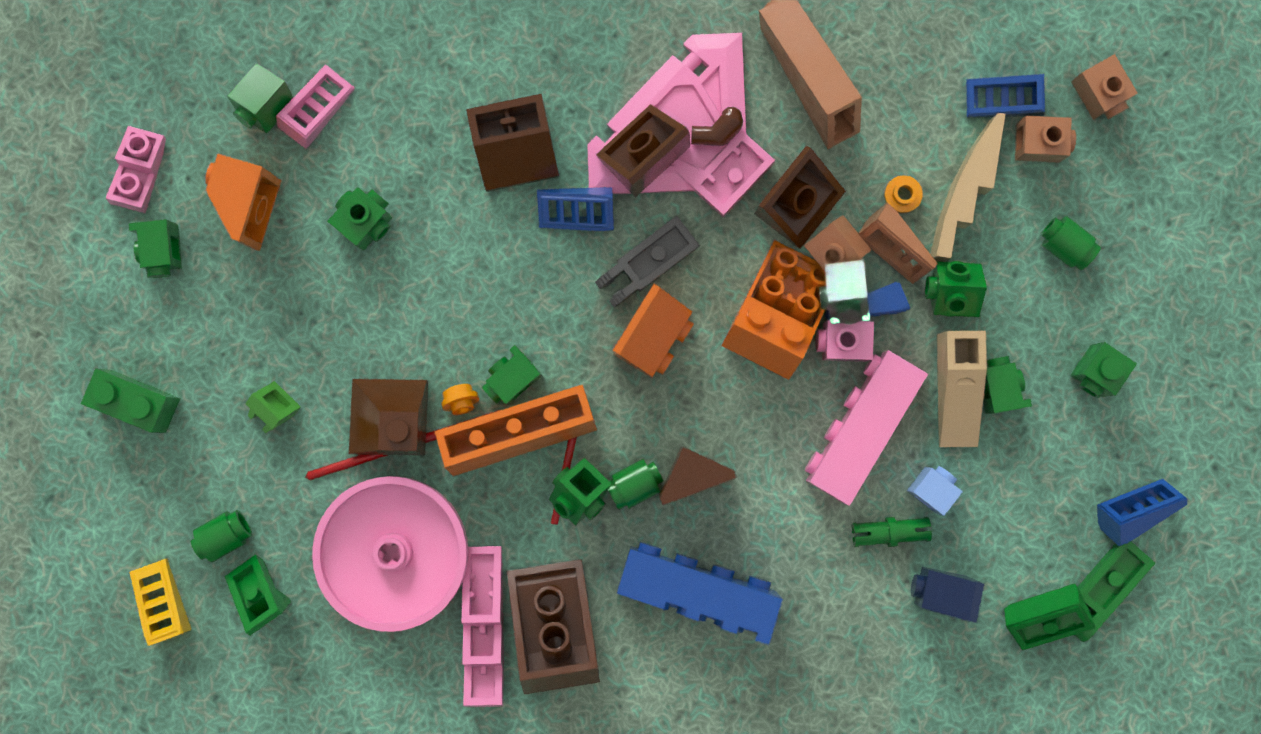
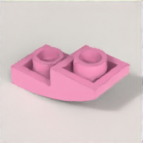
[106,126,166,214]

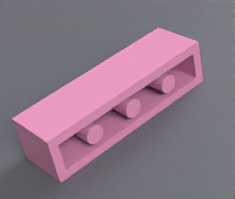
[805,350,928,506]

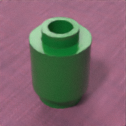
[1041,216,1101,270]
[608,459,664,510]
[191,510,252,563]

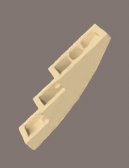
[930,113,1006,262]

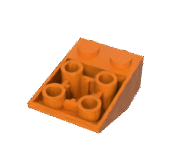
[721,240,840,380]

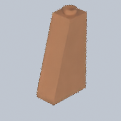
[759,0,862,149]

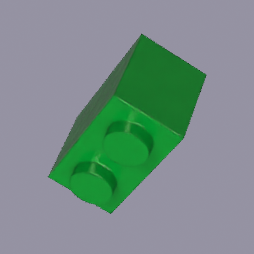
[80,368,181,433]

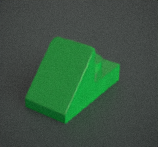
[224,554,291,636]

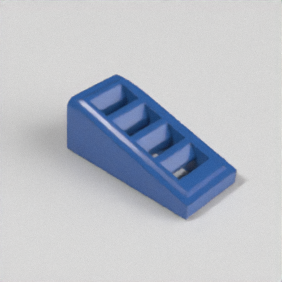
[966,74,1045,117]
[537,187,614,231]
[824,282,910,321]
[1097,479,1187,546]

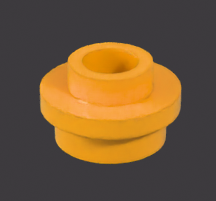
[884,175,923,213]
[441,384,479,415]

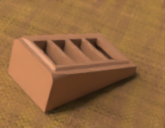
[858,203,938,284]

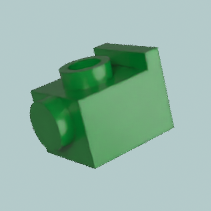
[128,219,182,278]
[482,345,542,405]
[983,356,1032,414]

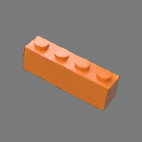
[434,384,597,476]

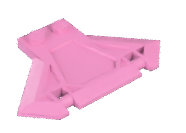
[588,33,775,218]

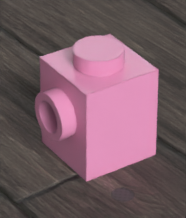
[816,320,874,362]

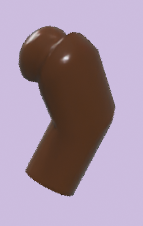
[691,107,743,146]

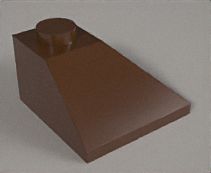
[349,379,428,456]

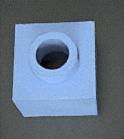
[907,466,963,516]

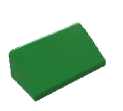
[1004,584,1096,651]

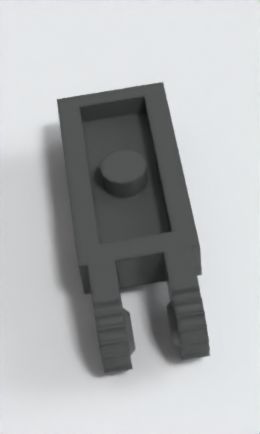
[595,216,700,308]

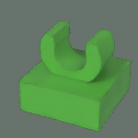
[245,381,301,433]

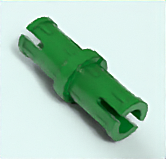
[851,517,932,547]

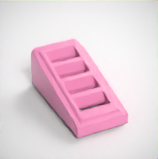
[276,64,355,149]

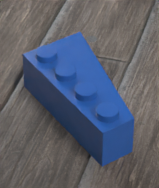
[617,542,783,645]

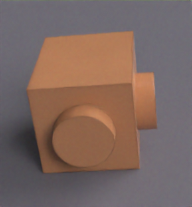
[1071,54,1138,120]
[1015,116,1076,162]
[804,215,871,281]

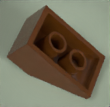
[507,559,600,695]

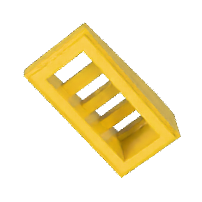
[129,558,192,646]

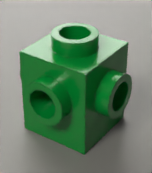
[327,187,393,251]
[925,261,987,317]
[549,457,612,526]

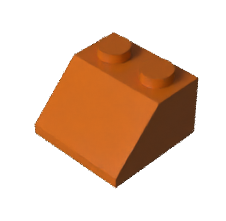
[205,153,282,251]
[612,284,694,378]

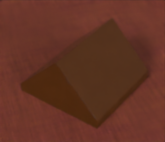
[596,104,691,198]
[754,146,846,249]
[659,446,737,505]

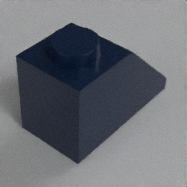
[911,567,984,623]

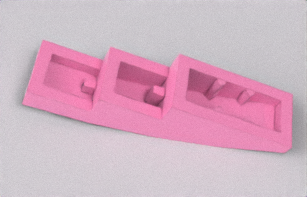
[461,546,504,707]

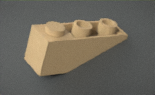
[937,331,987,447]

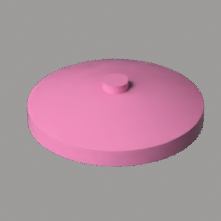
[312,476,468,632]

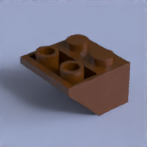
[466,94,559,192]

